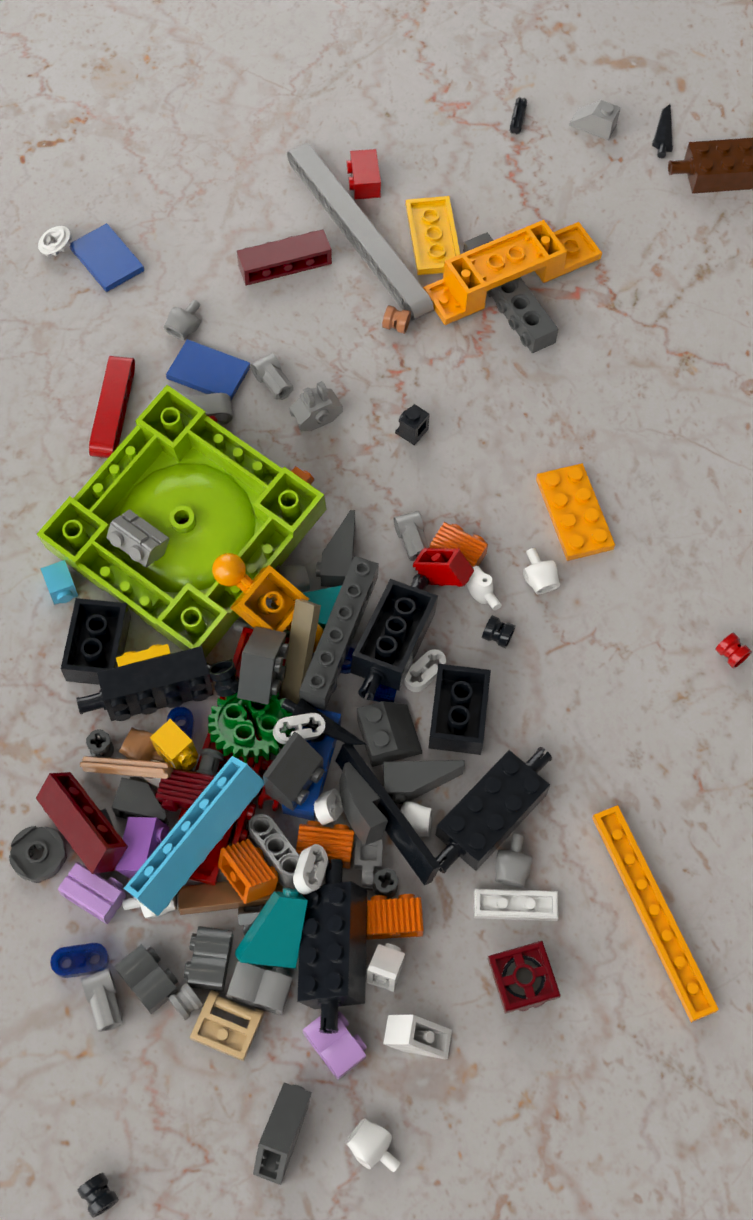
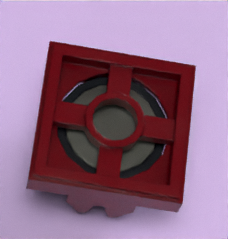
[487,941,561,1014]

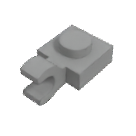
[354,839,383,890]

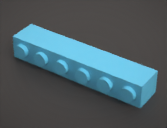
[124,756,264,916]

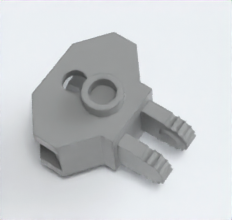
[289,381,343,431]

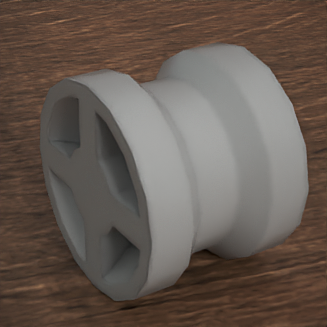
[168,983,203,1020]

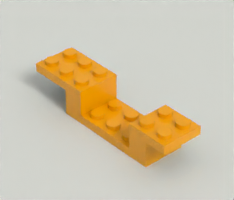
[423,220,602,325]

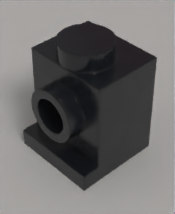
[395,404,430,445]

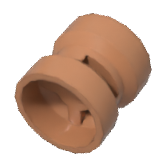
[382,305,411,334]

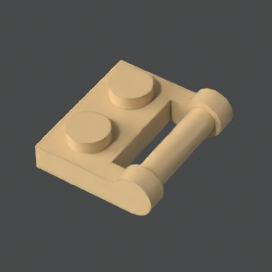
[190,990,265,1061]

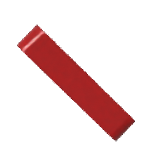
[89,356,135,458]

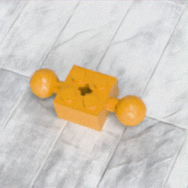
[212,553,323,653]

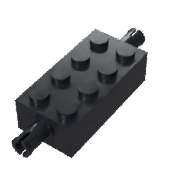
[350,574,438,700]
[76,646,236,721]
[435,747,552,873]
[297,859,368,1034]

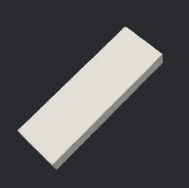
[474,889,558,921]

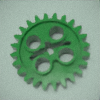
[208,692,295,763]

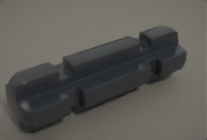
[509,97,527,134]

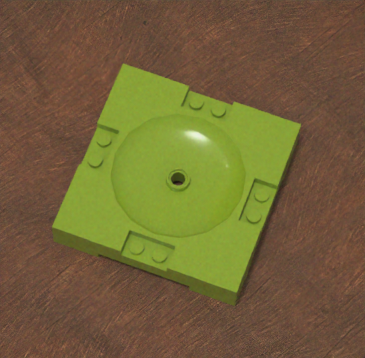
[36,385,327,658]

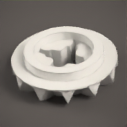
[38,226,73,257]

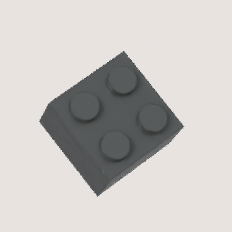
[237,626,289,705]

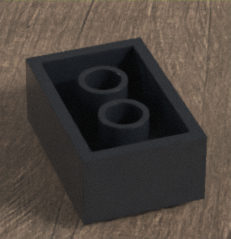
[61,598,131,685]
[428,664,491,755]

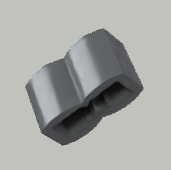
[184,926,234,992]
[114,944,179,1014]

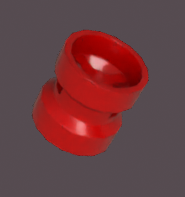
[715,632,752,669]

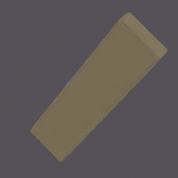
[279,599,321,704]

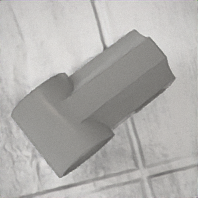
[251,353,293,400]
[394,511,429,561]
[81,968,123,1032]

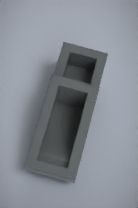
[339,762,388,846]

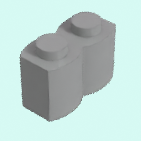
[227,961,293,1015]

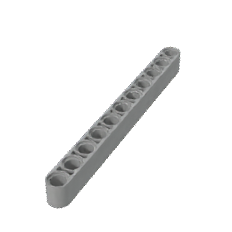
[287,143,433,320]

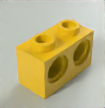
[150,719,199,771]

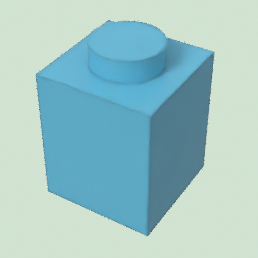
[40,560,78,605]

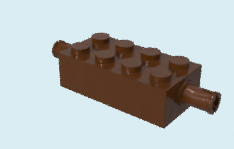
[668,138,753,194]

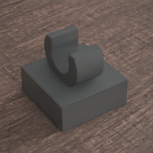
[238,904,265,935]

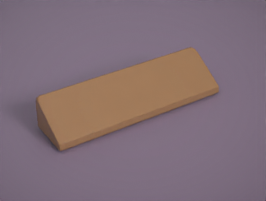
[178,881,284,915]

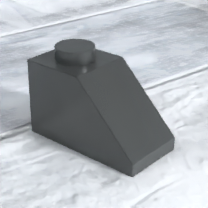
[112,777,169,826]

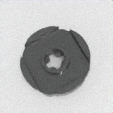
[9,826,67,883]

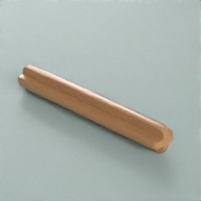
[80,756,173,779]

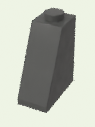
[253,1082,312,1185]

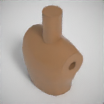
[119,727,165,762]

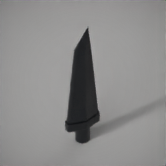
[652,104,673,158]
[281,698,367,745]

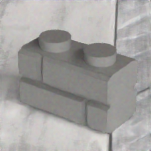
[106,509,169,568]

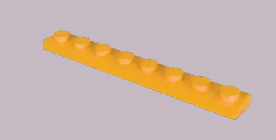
[592,805,719,1023]

